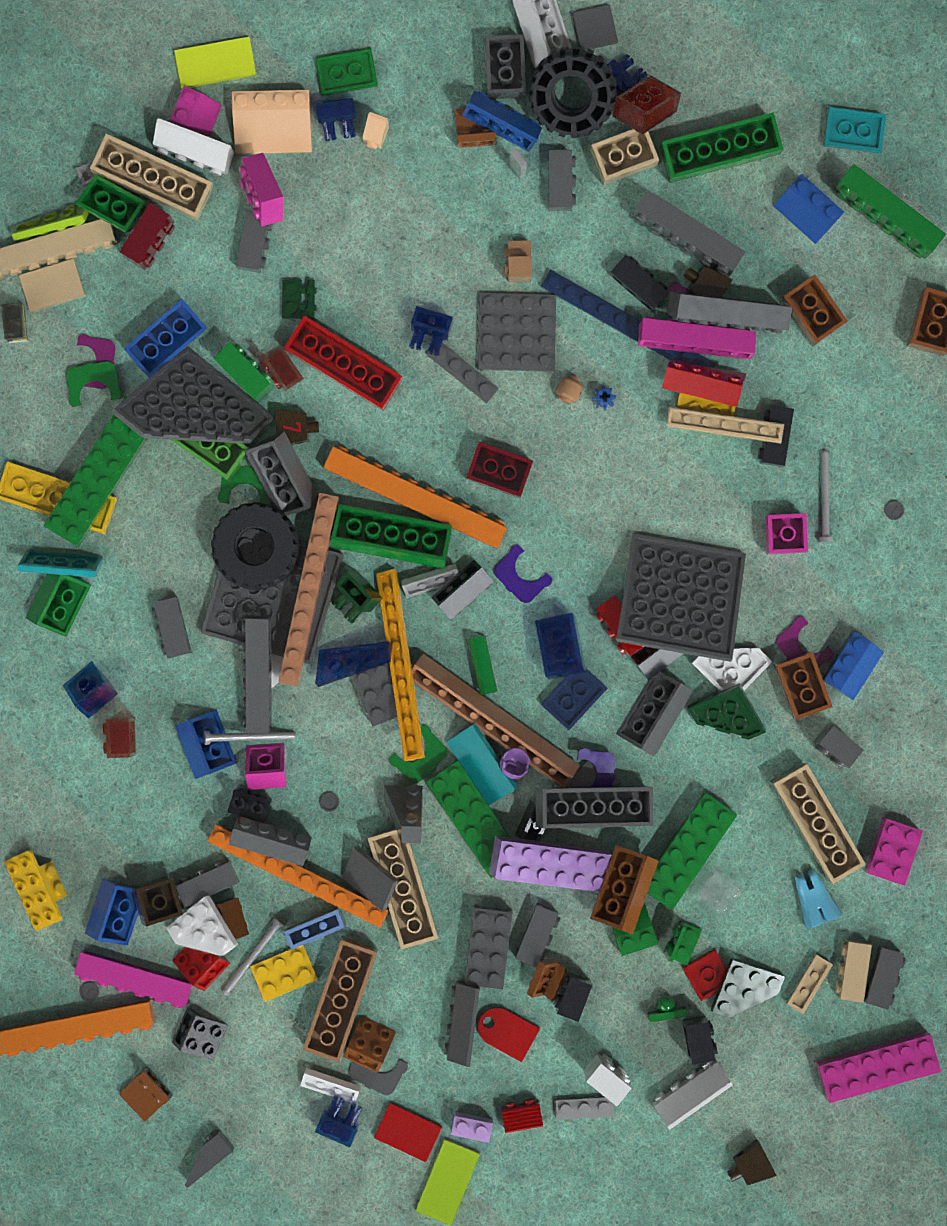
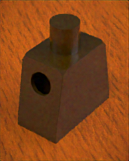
[683,267,733,297]
[727,1139,777,1185]

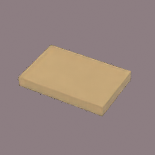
[19,259,86,312]

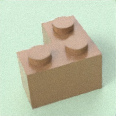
[504,241,532,282]

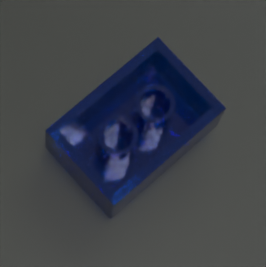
[535,613,586,680]

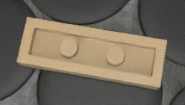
[786,954,833,1014]

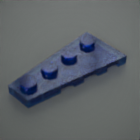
[315,641,392,687]

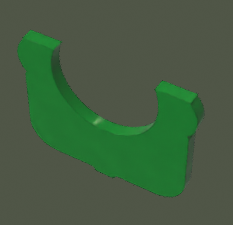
[66,362,122,407]
[218,465,271,505]
[389,724,447,783]

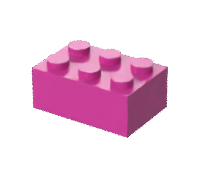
[239,152,283,226]
[865,817,923,886]

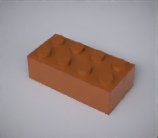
[590,845,658,934]

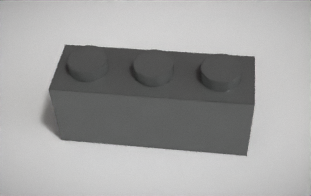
[548,150,576,211]
[236,210,273,273]
[152,597,192,659]
[175,860,240,907]
[515,903,560,967]
[864,945,906,1010]

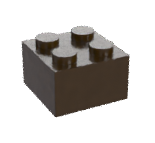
[131,876,183,927]

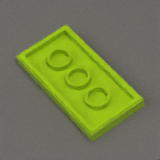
[415,1138,480,1225]

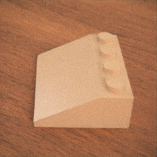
[232,90,312,154]

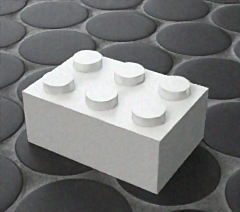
[583,1053,632,1106]

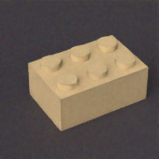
[590,124,659,185]

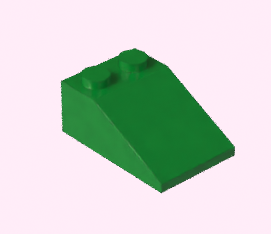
[612,902,659,956]

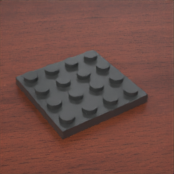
[478,293,556,372]

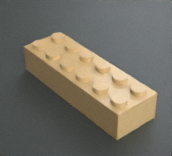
[90,134,213,221]
[771,763,866,884]
[368,828,439,950]

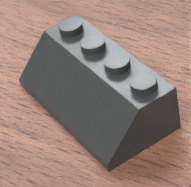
[245,431,319,516]
[616,671,693,757]
[229,815,312,866]
[444,981,480,1067]

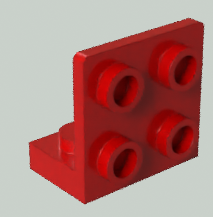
[172,947,230,991]

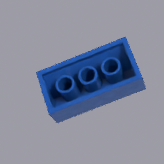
[461,91,542,152]
[124,299,207,378]

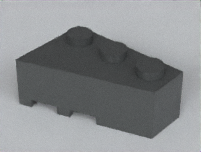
[384,785,423,843]

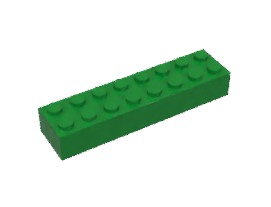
[44,395,147,548]

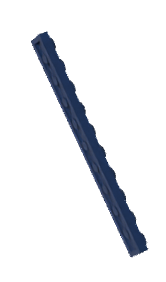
[541,270,716,368]

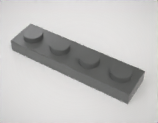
[427,340,499,404]

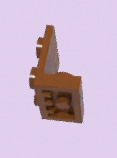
[455,109,496,148]
[343,1016,396,1073]
[119,1067,173,1121]

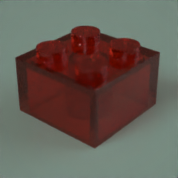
[103,717,136,758]

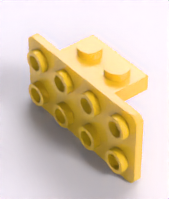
[5,850,68,931]

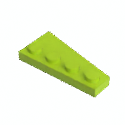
[11,204,89,241]

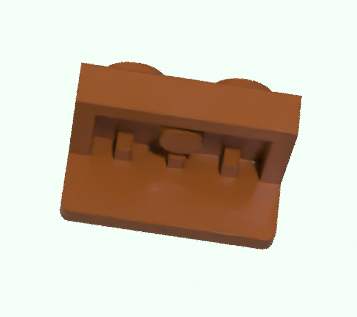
[527,958,567,1001]

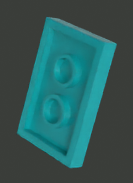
[823,107,886,154]

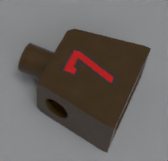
[275,410,319,445]

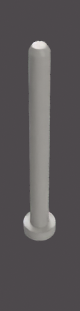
[819,450,833,542]
[203,731,296,745]
[222,917,285,995]

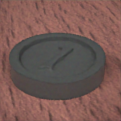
[885,501,904,520]
[320,792,339,812]
[80,982,99,1002]

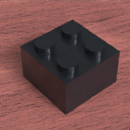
[553,972,592,1022]
[682,1016,718,1064]

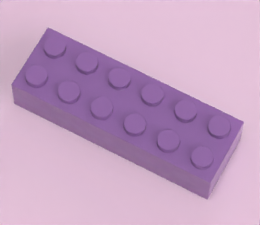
[489,836,612,892]

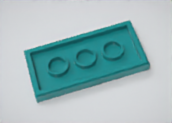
[18,550,103,577]
[446,723,518,805]

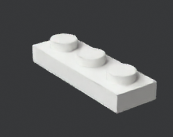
[300,1068,361,1104]

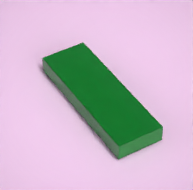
[468,636,498,696]

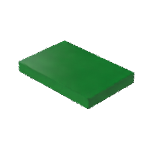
[315,48,378,96]

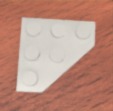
[691,648,772,691]
[166,895,238,956]

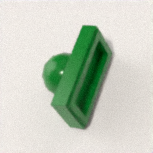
[647,995,688,1022]

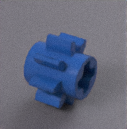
[592,385,616,411]

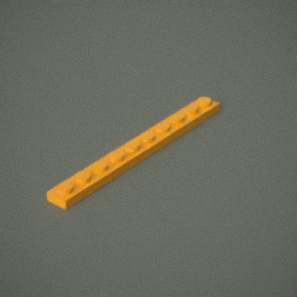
[376,569,425,761]

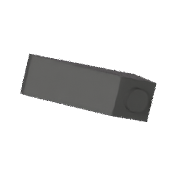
[185,1130,234,1188]

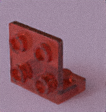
[260,347,304,392]

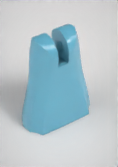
[794,869,842,929]

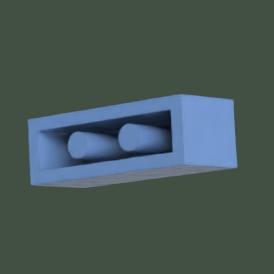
[284,907,346,950]

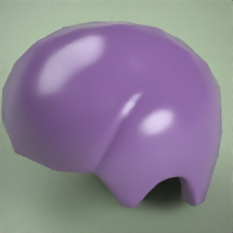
[500,748,531,779]

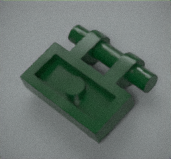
[282,280,317,319]

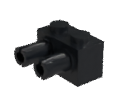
[227,787,272,823]

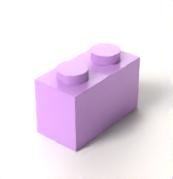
[451,1111,493,1143]

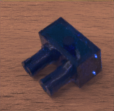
[607,54,648,108]
[315,95,356,141]
[409,306,453,356]
[315,1096,363,1148]

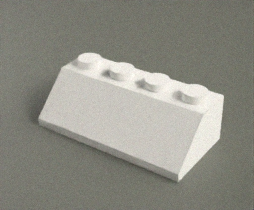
[512,0,572,68]
[153,118,234,176]
[653,1059,733,1130]

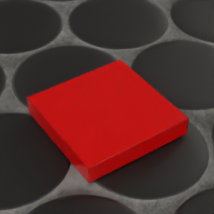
[682,949,727,1001]

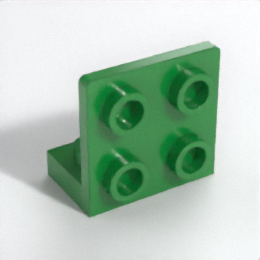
[664,920,702,965]

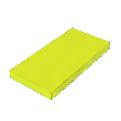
[174,37,257,89]

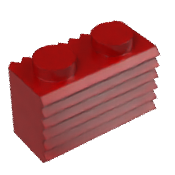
[501,1098,543,1133]

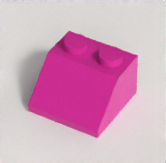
[169,86,222,137]
[245,743,287,790]

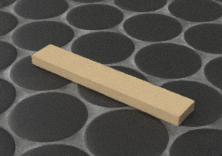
[666,407,784,444]

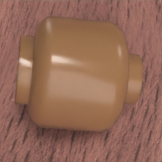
[555,375,584,405]

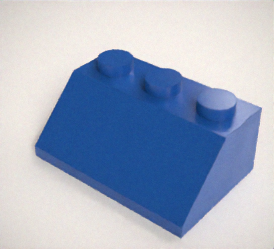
[773,174,844,244]
[822,632,884,700]
[175,710,237,779]
[85,879,138,945]

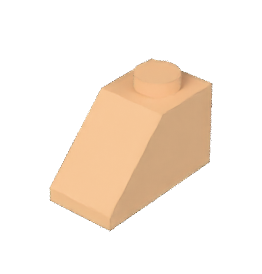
[363,112,389,150]

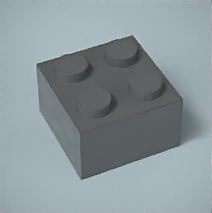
[814,724,864,768]

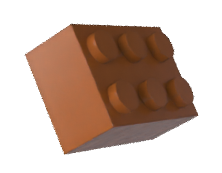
[780,274,848,346]
[907,287,947,356]
[774,651,833,720]

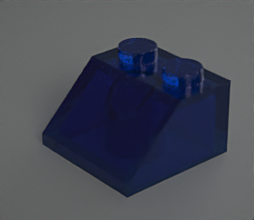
[63,661,118,719]

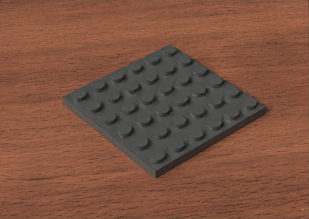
[201,529,344,665]
[616,533,746,662]

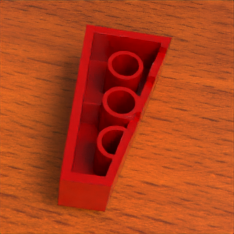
[662,360,747,407]

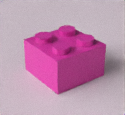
[765,513,808,555]

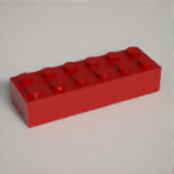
[284,316,403,411]

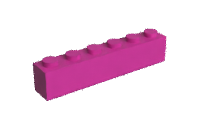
[638,317,756,360]
[74,950,193,1008]

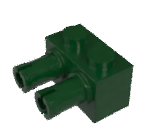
[331,571,382,623]

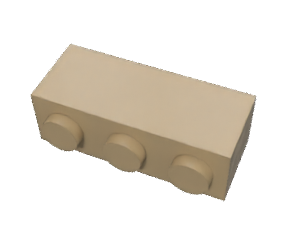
[835,939,872,1003]

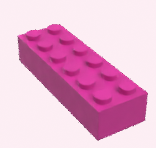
[816,1031,941,1103]

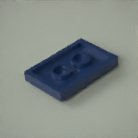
[540,662,608,730]

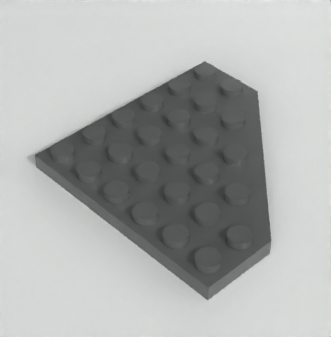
[112,347,275,444]

